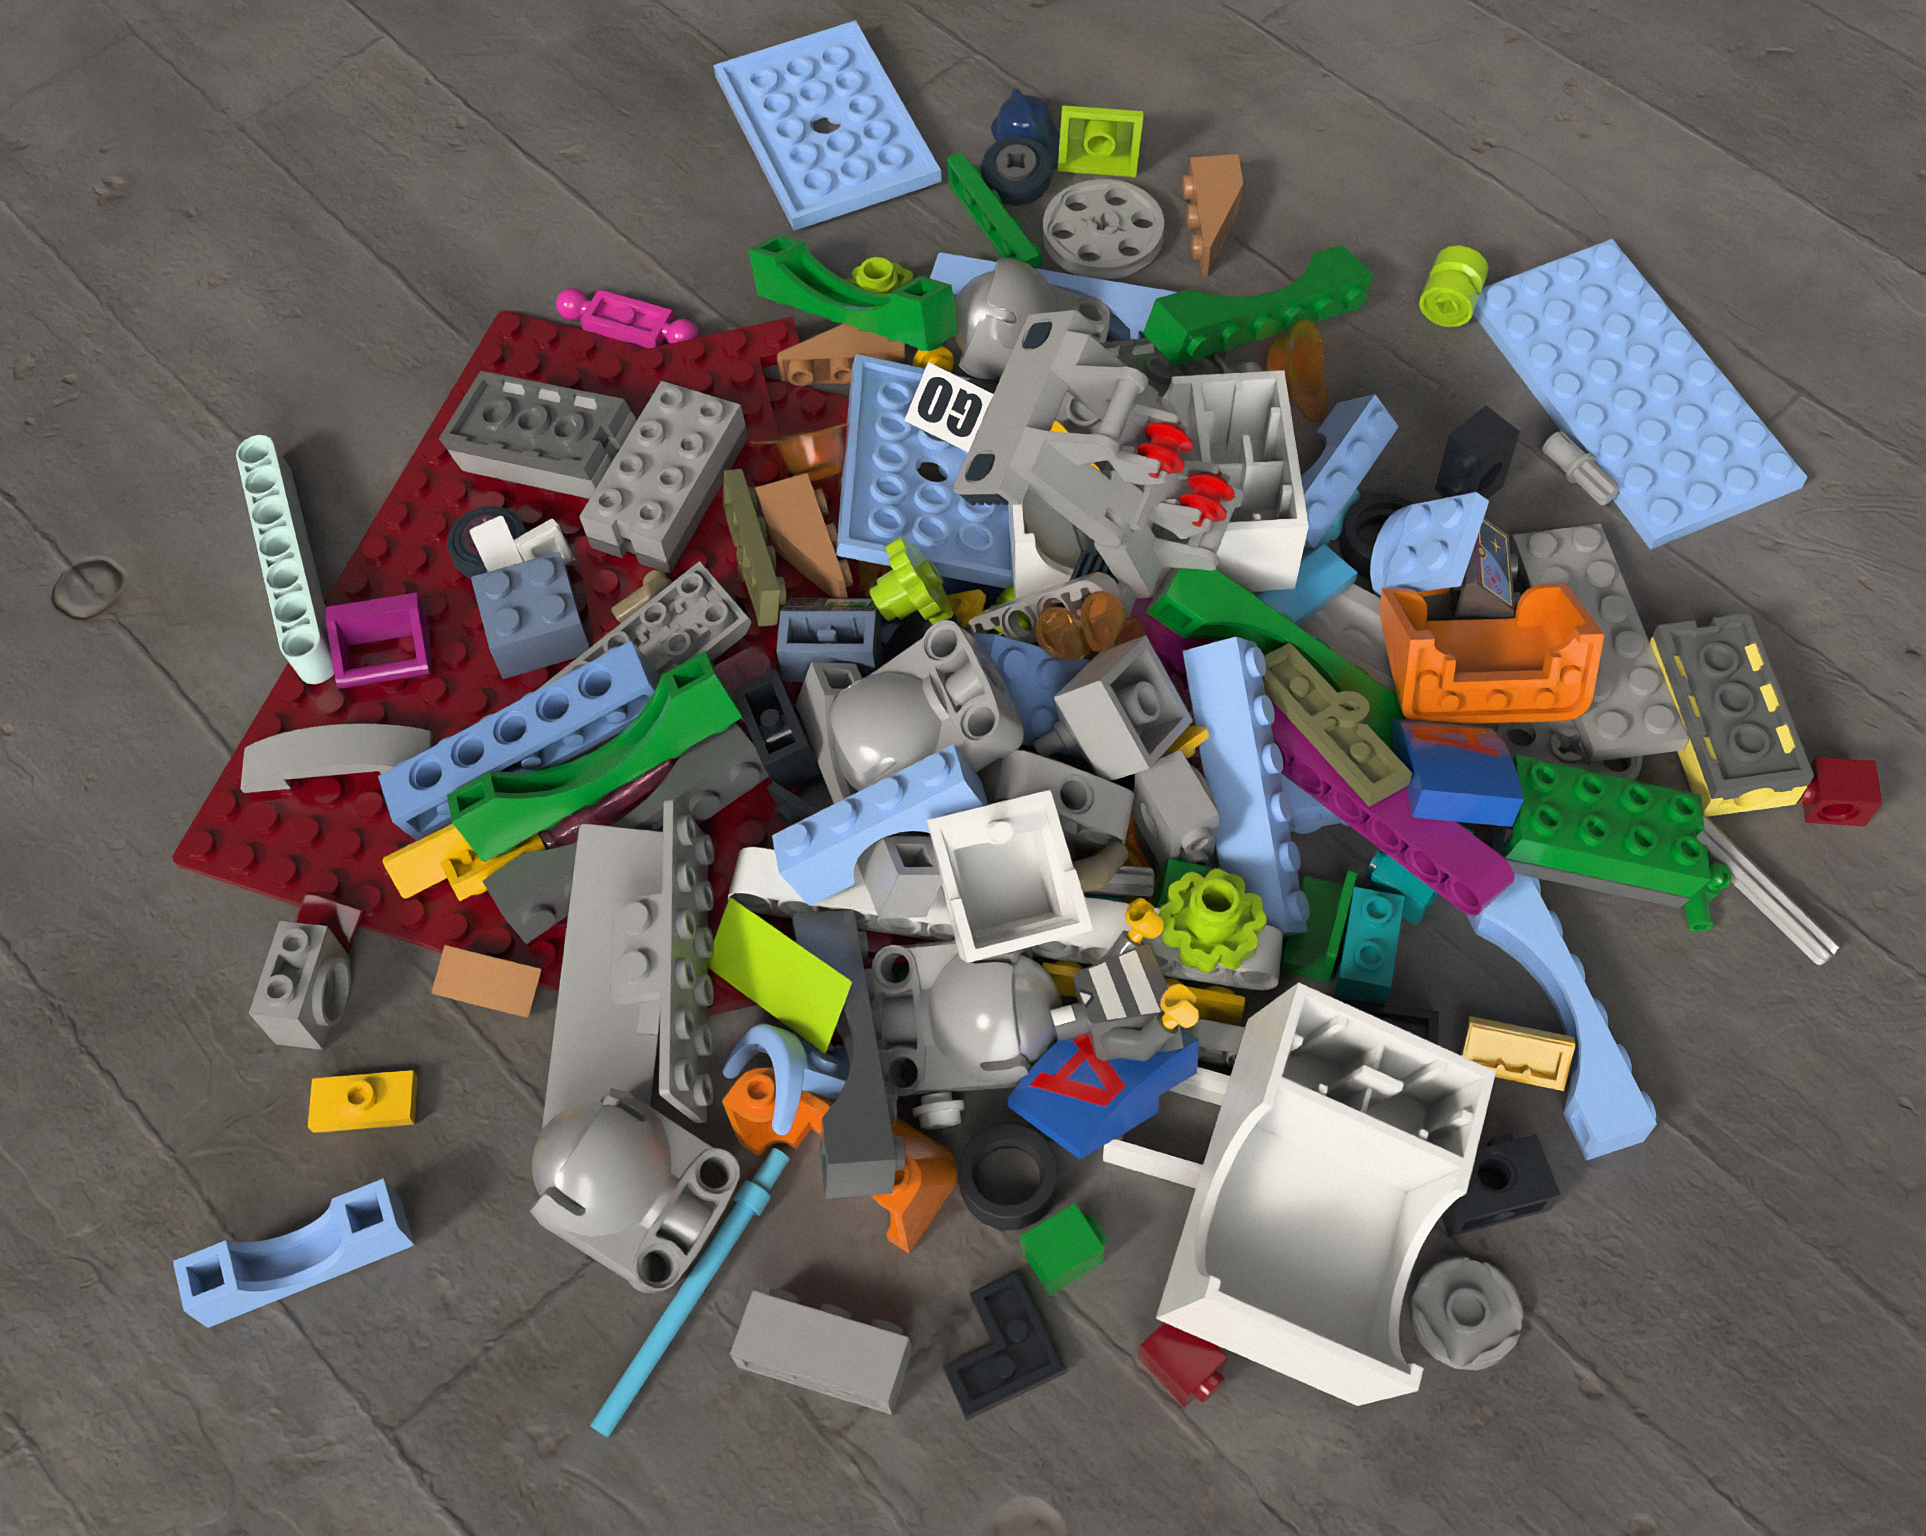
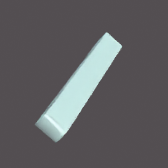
[236,435,334,684]

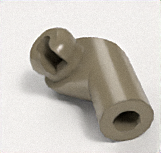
[611,570,672,623]
[1072,841,1128,895]

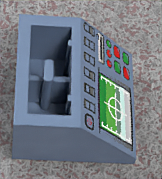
[776,598,883,682]

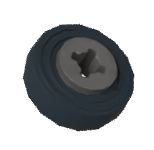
[981,136,1053,206]

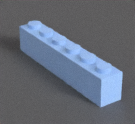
[1183,637,1309,937]

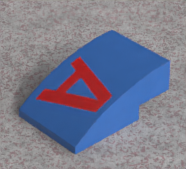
[1390,717,1524,827]
[1008,1029,1198,1160]

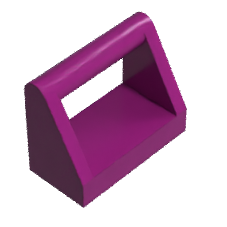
[325,593,432,689]

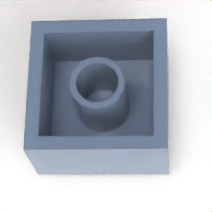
[471,551,590,679]

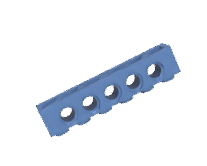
[378,640,659,841]

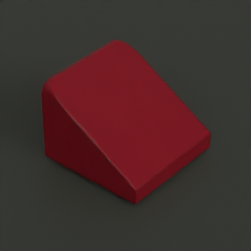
[294,891,365,954]

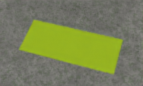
[707,897,852,1054]

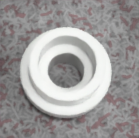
[912,1092,965,1130]

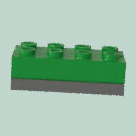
[1492,754,1711,908]

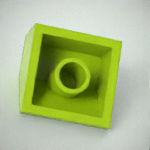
[1057,105,1144,177]

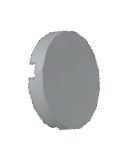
[1411,1257,1523,1370]

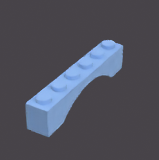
[930,252,1177,341]
[1466,873,1657,1161]

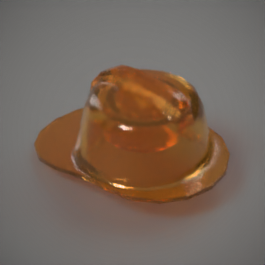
[1267,320,1327,422]
[751,423,850,481]

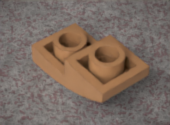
[431,945,542,1018]

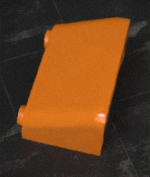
[1379,583,1604,724]
[722,1067,957,1254]

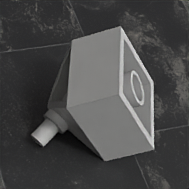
[1032,635,1193,781]

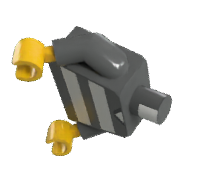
[1050,898,1199,1061]

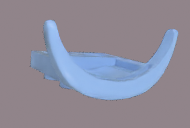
[1370,492,1489,597]
[722,1024,898,1135]

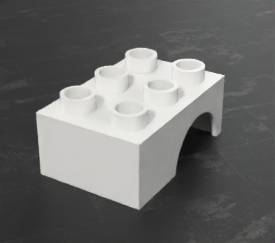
[1008,370,1309,603]
[1156,982,1496,1406]

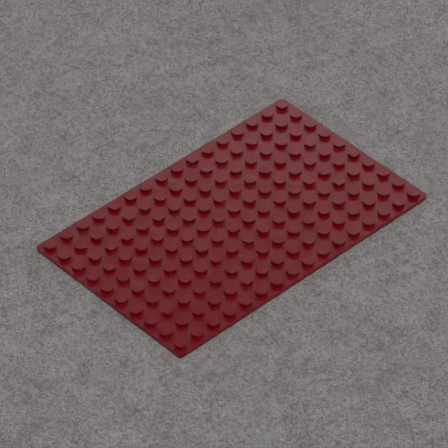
[172,311,849,991]

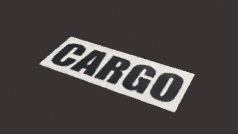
[904,362,993,452]

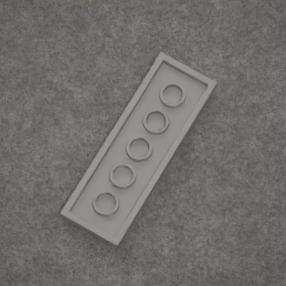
[1510,524,1689,762]

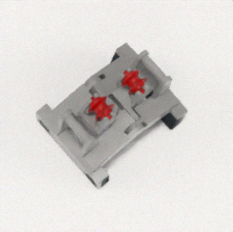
[953,310,1245,618]

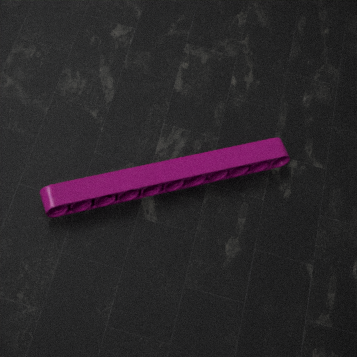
[1090,597,1514,916]

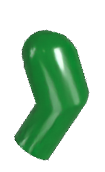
[1683,862,1732,932]

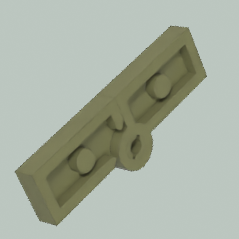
[722,469,786,626]
[1262,643,1412,807]

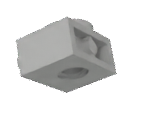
[1132,750,1220,868]
[248,921,351,1050]

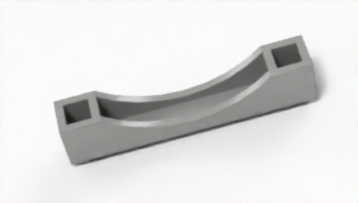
[795,662,942,918]

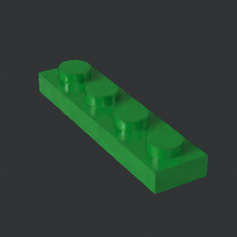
[947,152,1043,269]

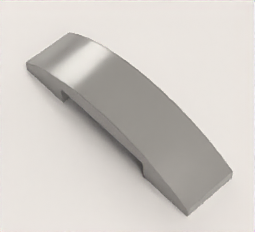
[241,724,433,793]

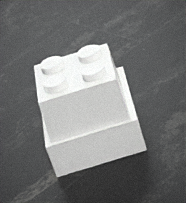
[926,790,1093,963]

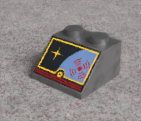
[1448,518,1521,620]

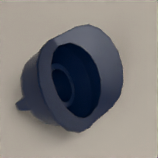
[991,88,1060,170]

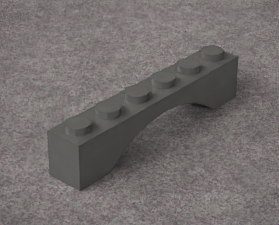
[482,722,769,944]
[791,910,905,1199]

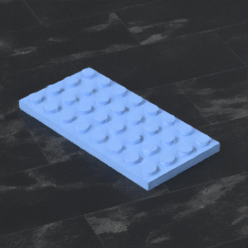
[1473,239,1807,550]

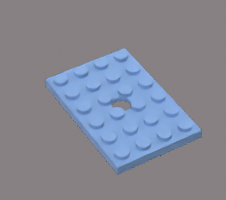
[713,20,942,231]
[836,354,1014,589]

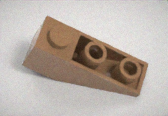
[1182,154,1244,276]
[777,324,907,386]
[755,473,853,598]

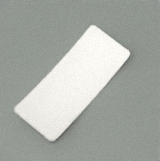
[470,516,523,572]

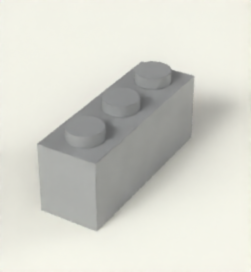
[730,1288,912,1415]

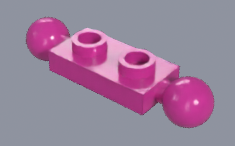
[556,288,700,348]

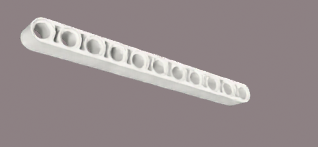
[728,847,1283,990]

